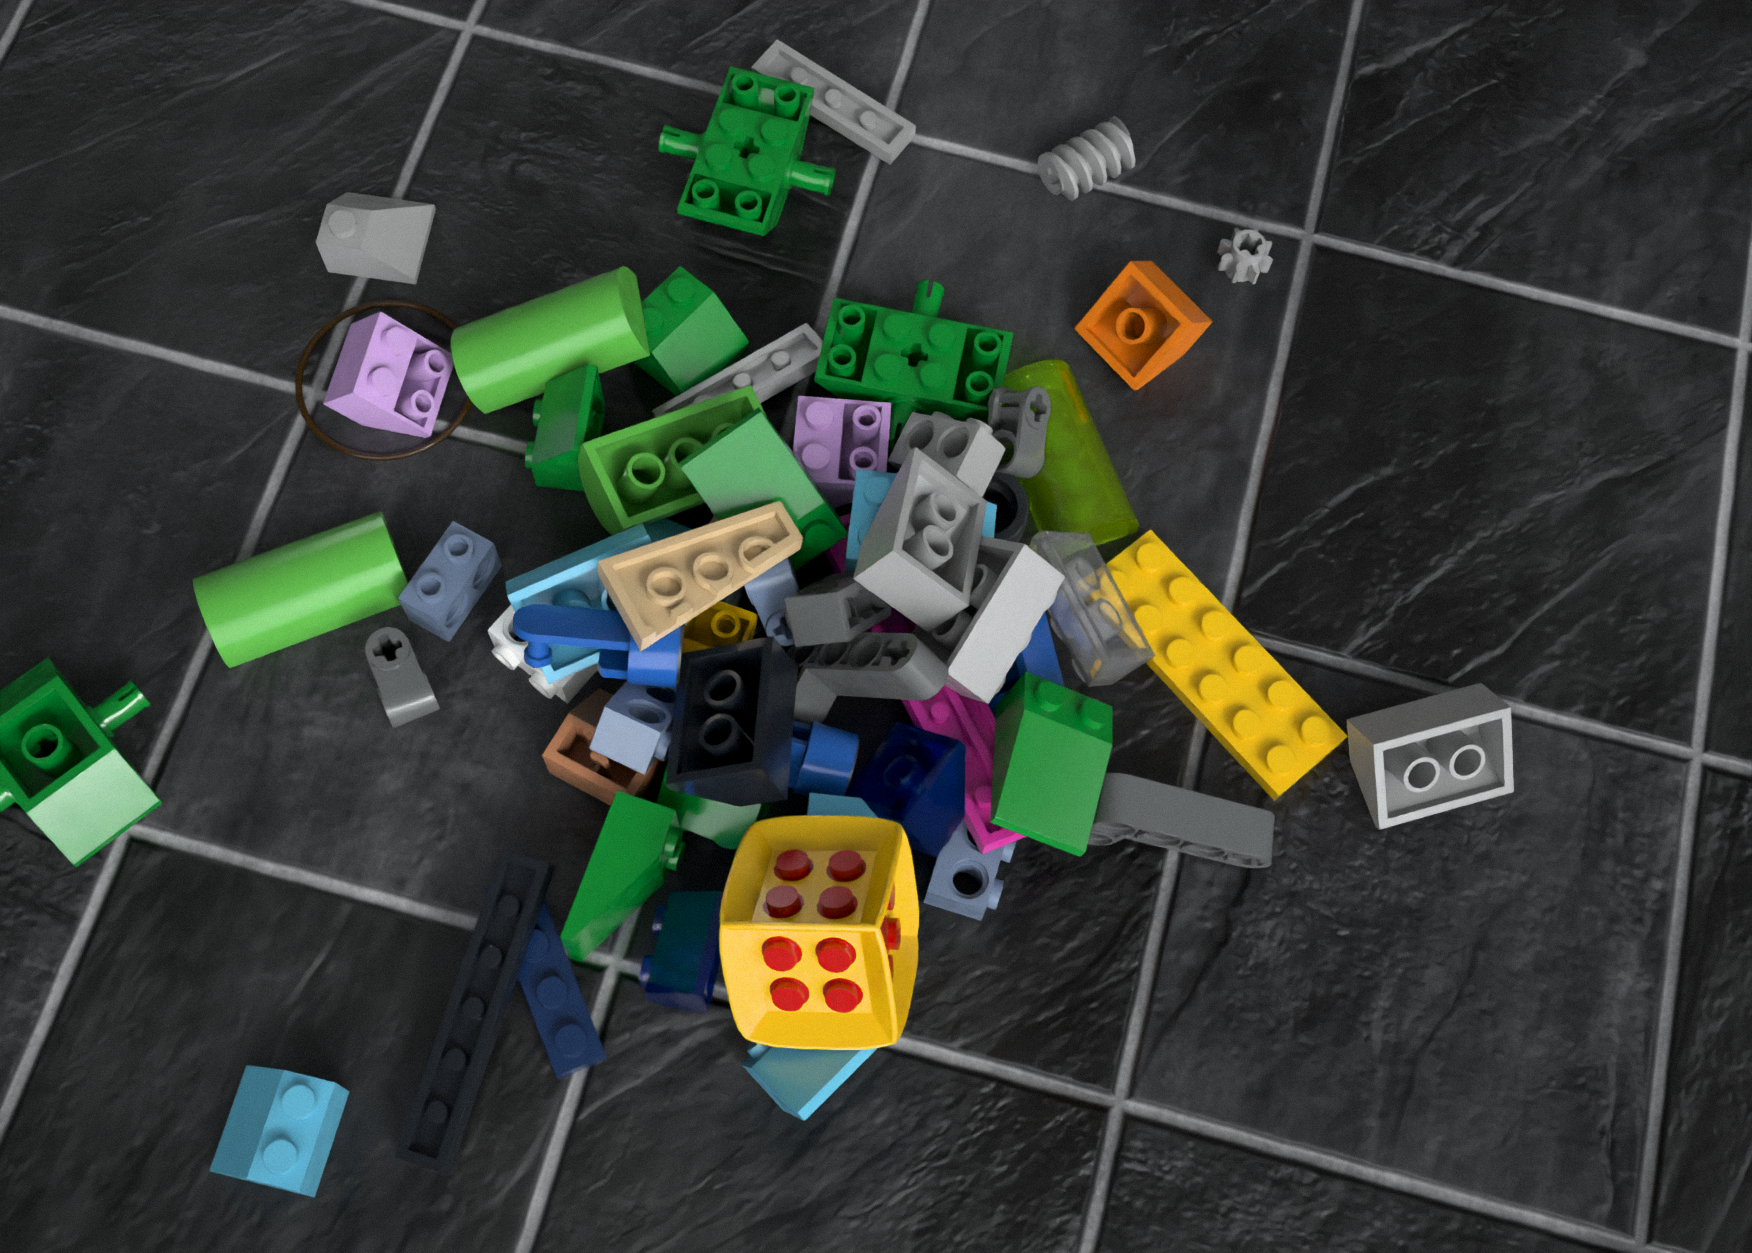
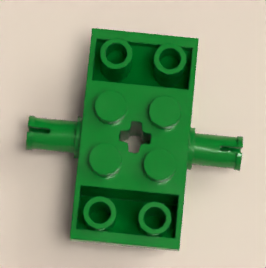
[659,66,836,236]
[814,280,1013,452]
[0,657,163,867]

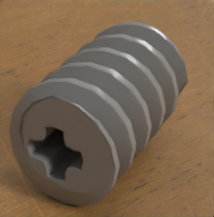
[1038,116,1136,201]

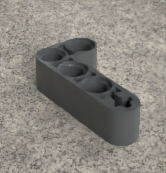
[786,632,949,725]
[1088,773,1275,868]

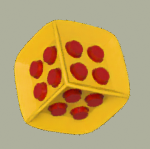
[719,815,919,1050]

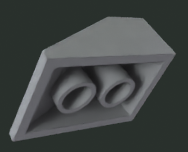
[853,447,987,632]

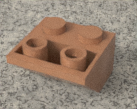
[542,688,669,806]

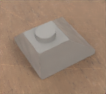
[316,192,436,284]

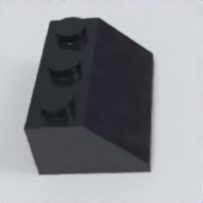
[665,636,798,807]

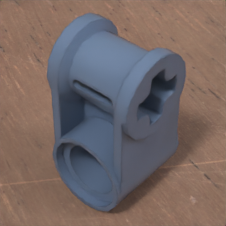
[744,557,800,646]

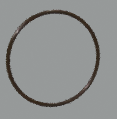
[295,300,473,461]

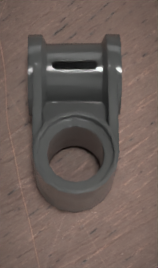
[987,386,1051,479]
[365,627,440,729]

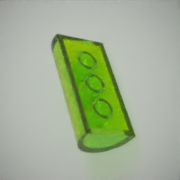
[1002,360,1139,560]

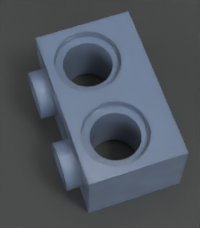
[398,521,502,642]
[589,681,678,775]
[924,802,1016,921]

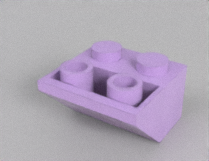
[323,311,454,438]
[793,396,891,508]

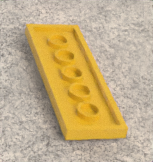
[1079,529,1348,801]

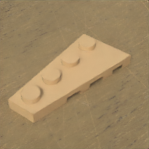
[597,501,803,651]

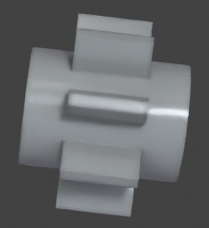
[1217,228,1273,284]

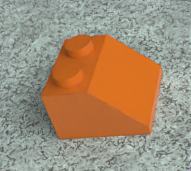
[1074,261,1213,390]

